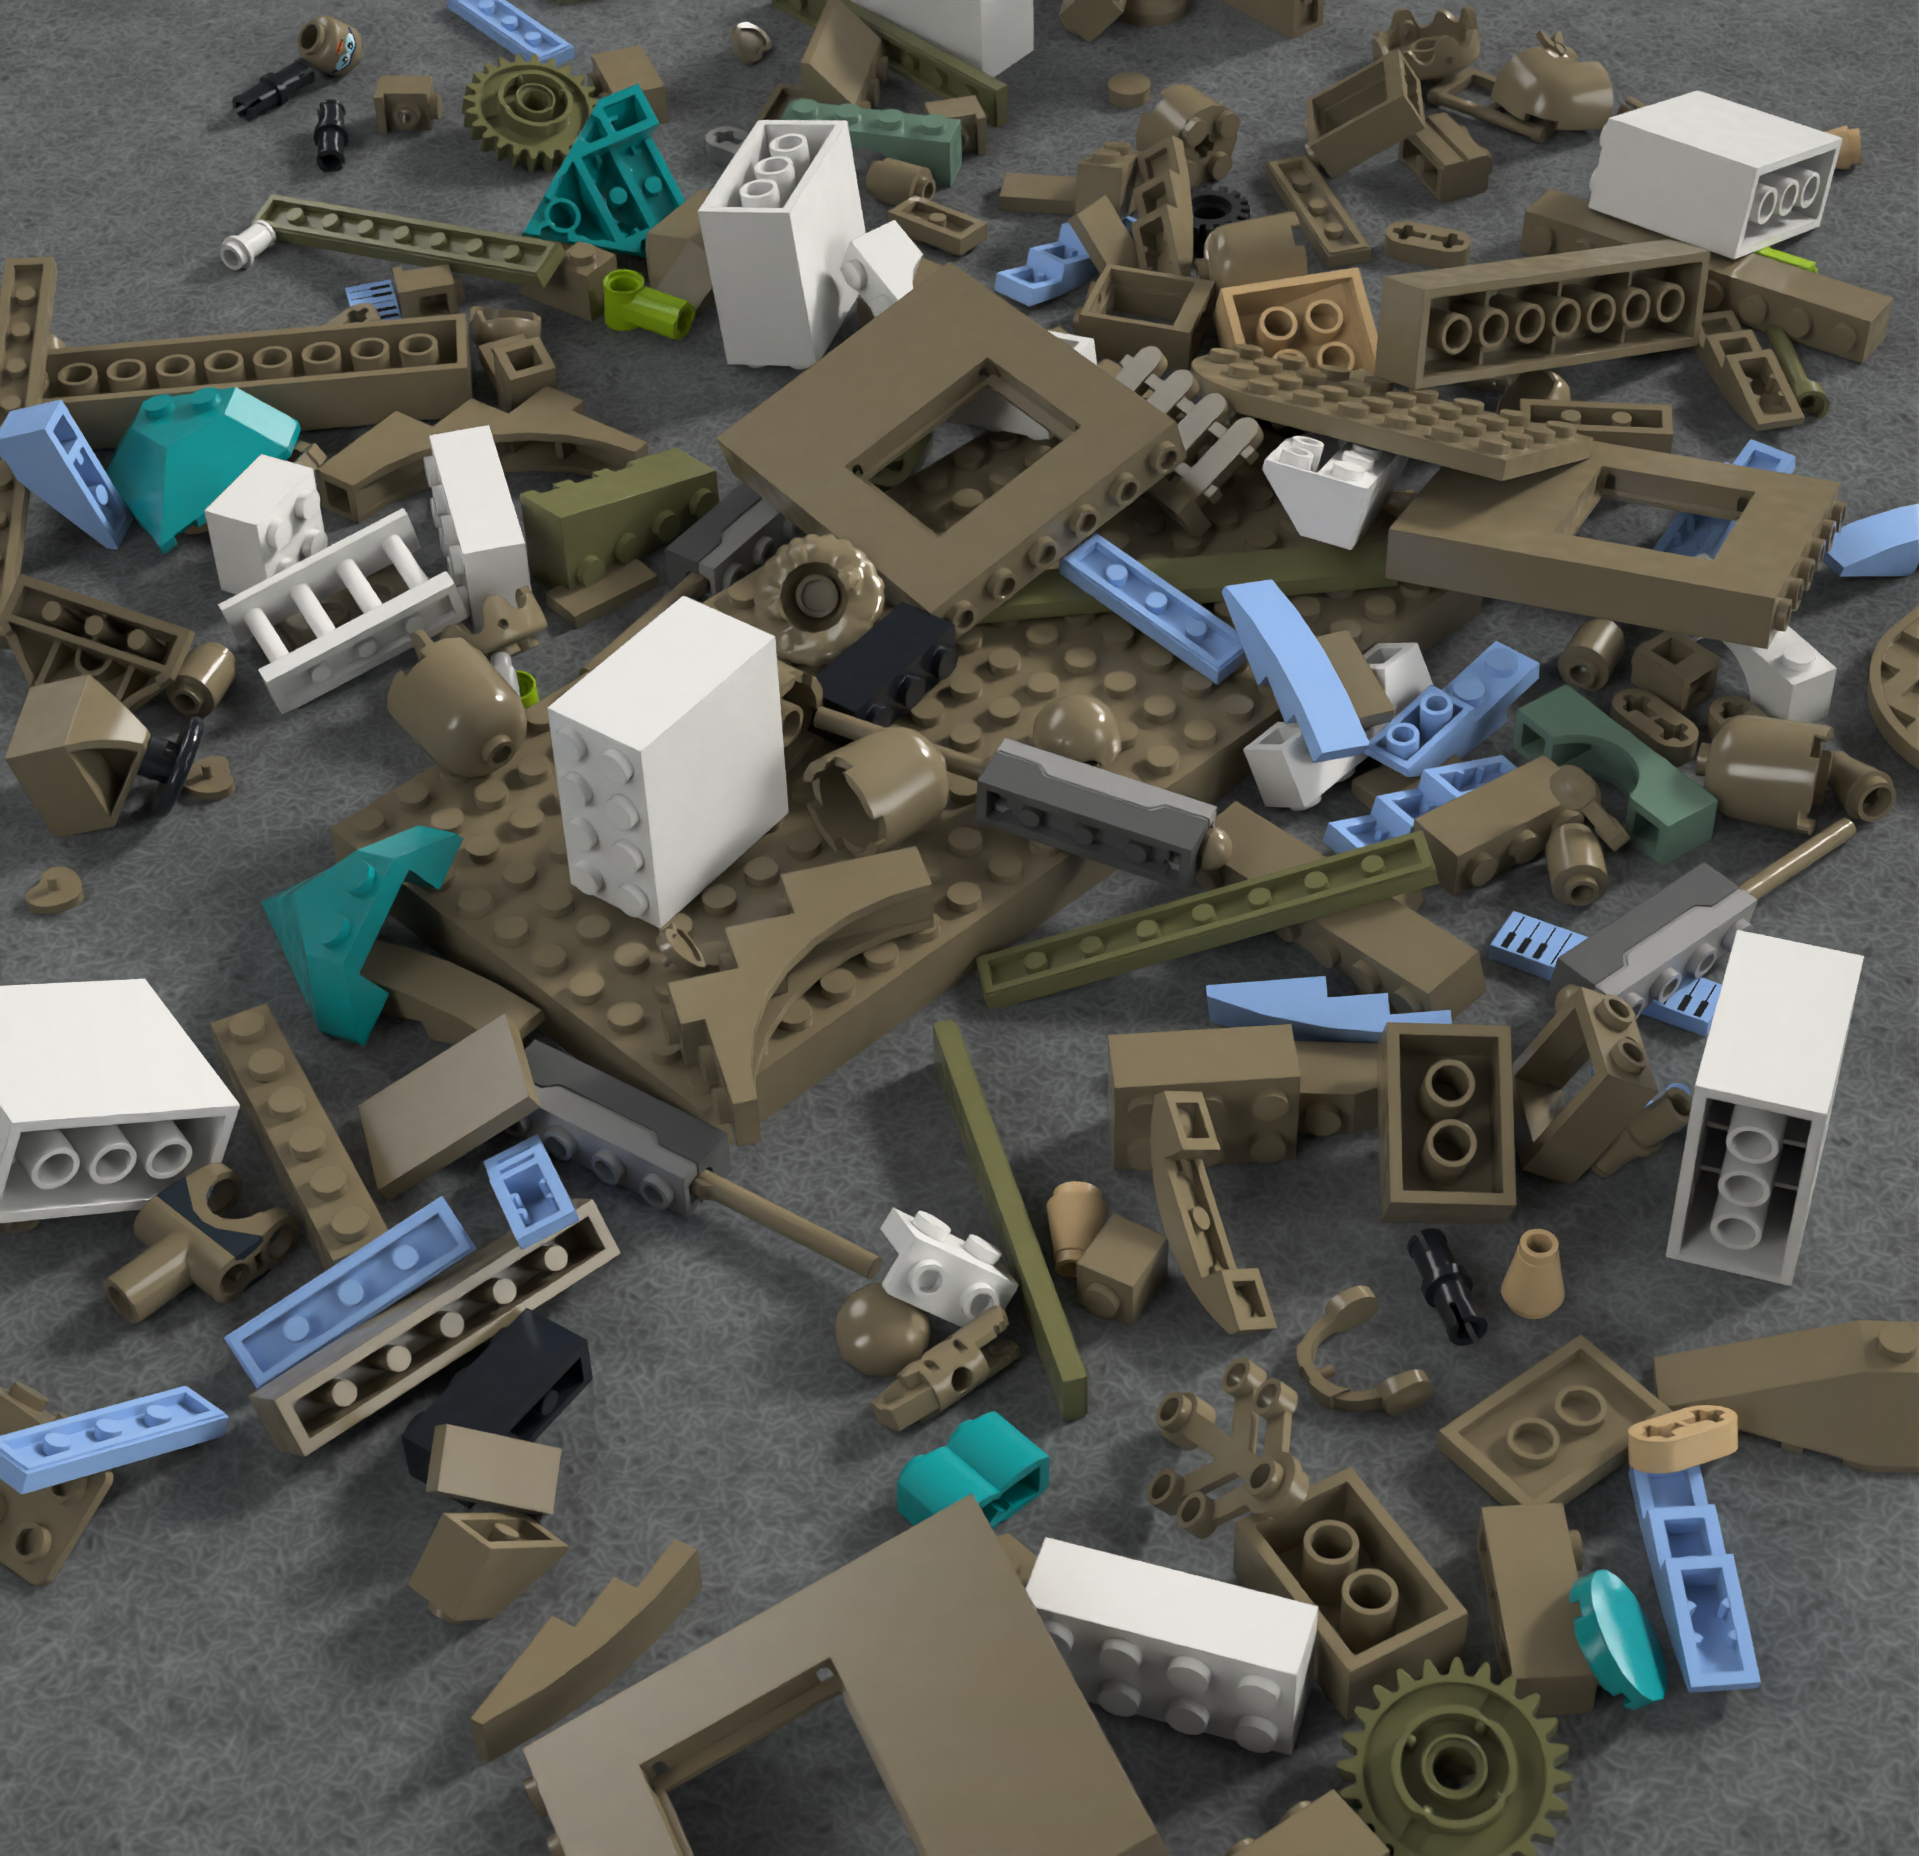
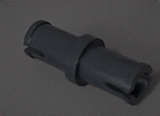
[232,57,316,122]
[313,99,349,172]
[1407,1228,1488,1346]

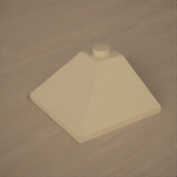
[1212,267,1378,376]

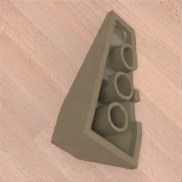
[1653,1320,1919,1473]

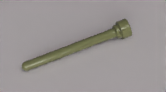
[1765,325,1829,418]

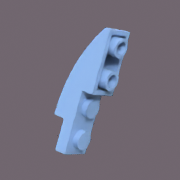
[1364,641,1540,777]

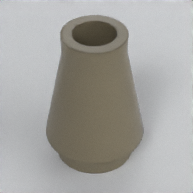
[1828,751,1896,822]

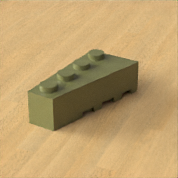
[520,448,719,590]

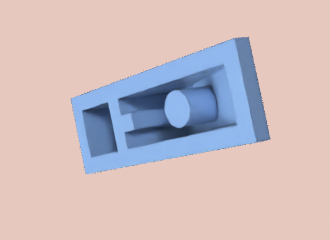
[0,399,134,549]

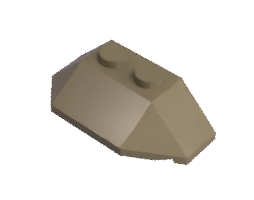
[645,189,715,319]
[0,574,196,713]

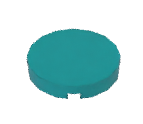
[1569,1569,1667,1710]

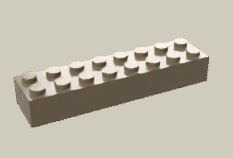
[1374,239,1711,390]

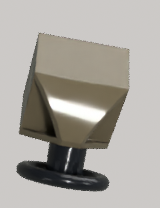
[5,674,204,837]

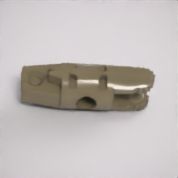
[870,1305,1021,1431]

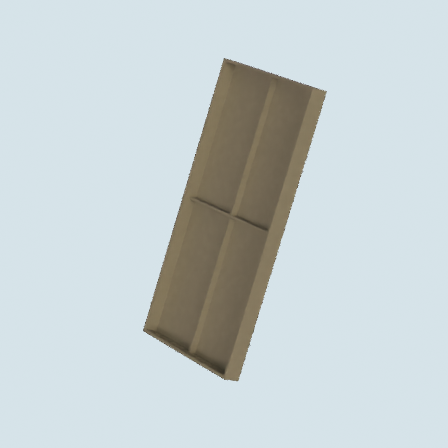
[330,358,1483,1145]

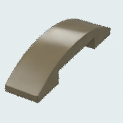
[1150,1091,1277,1335]

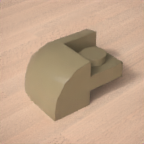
[1491,46,1614,130]

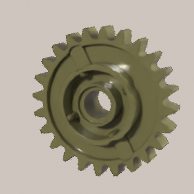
[462,54,599,173]
[1337,1657,1572,1856]

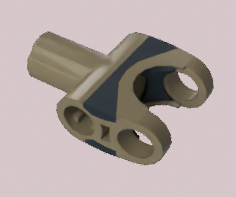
[102,1163,300,1325]

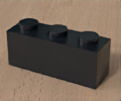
[807,602,958,747]
[401,1308,593,1509]

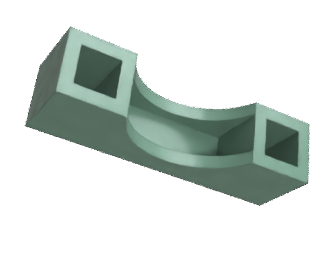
[780,99,962,187]
[1513,684,1718,866]

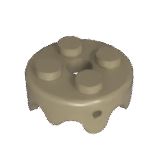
[1371,6,1481,83]
[410,586,547,662]

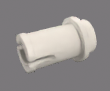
[220,220,276,270]

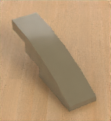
[1131,135,1193,277]
[1693,310,1805,431]
[359,940,546,1044]
[470,1539,702,1763]

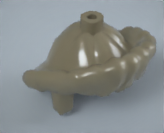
[754,534,886,667]

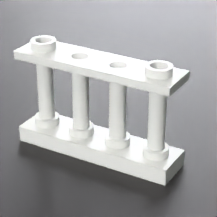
[218,508,468,714]

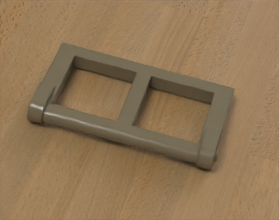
[1427,67,1557,143]

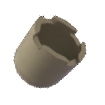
[1195,211,1308,304]
[387,637,527,778]
[1695,715,1834,836]
[804,725,950,859]

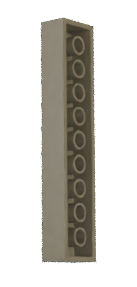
[41,313,473,449]

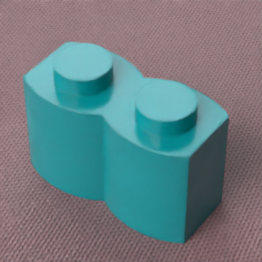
[897,1411,1050,1530]

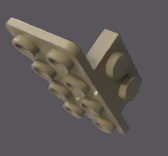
[0,1381,113,1586]

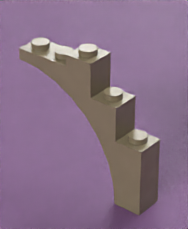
[316,385,649,524]
[661,846,934,1147]

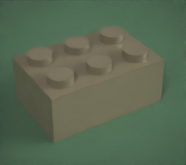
[1377,1022,1516,1225]
[1107,1024,1301,1171]
[1233,1467,1469,1721]

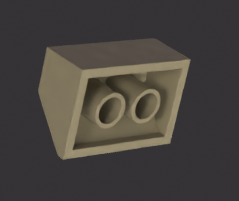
[801,0,889,109]

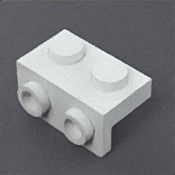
[880,1208,1019,1327]

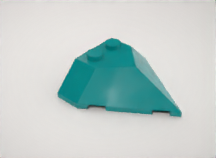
[521,83,686,258]
[105,387,301,555]
[261,825,464,1046]

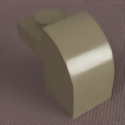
[478,333,557,414]

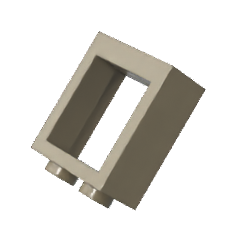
[1303,48,1426,178]
[1073,264,1215,371]
[1512,986,1659,1184]

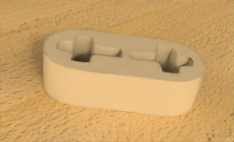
[1627,1405,1738,1474]

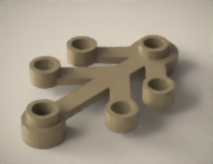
[1147,1357,1309,1539]

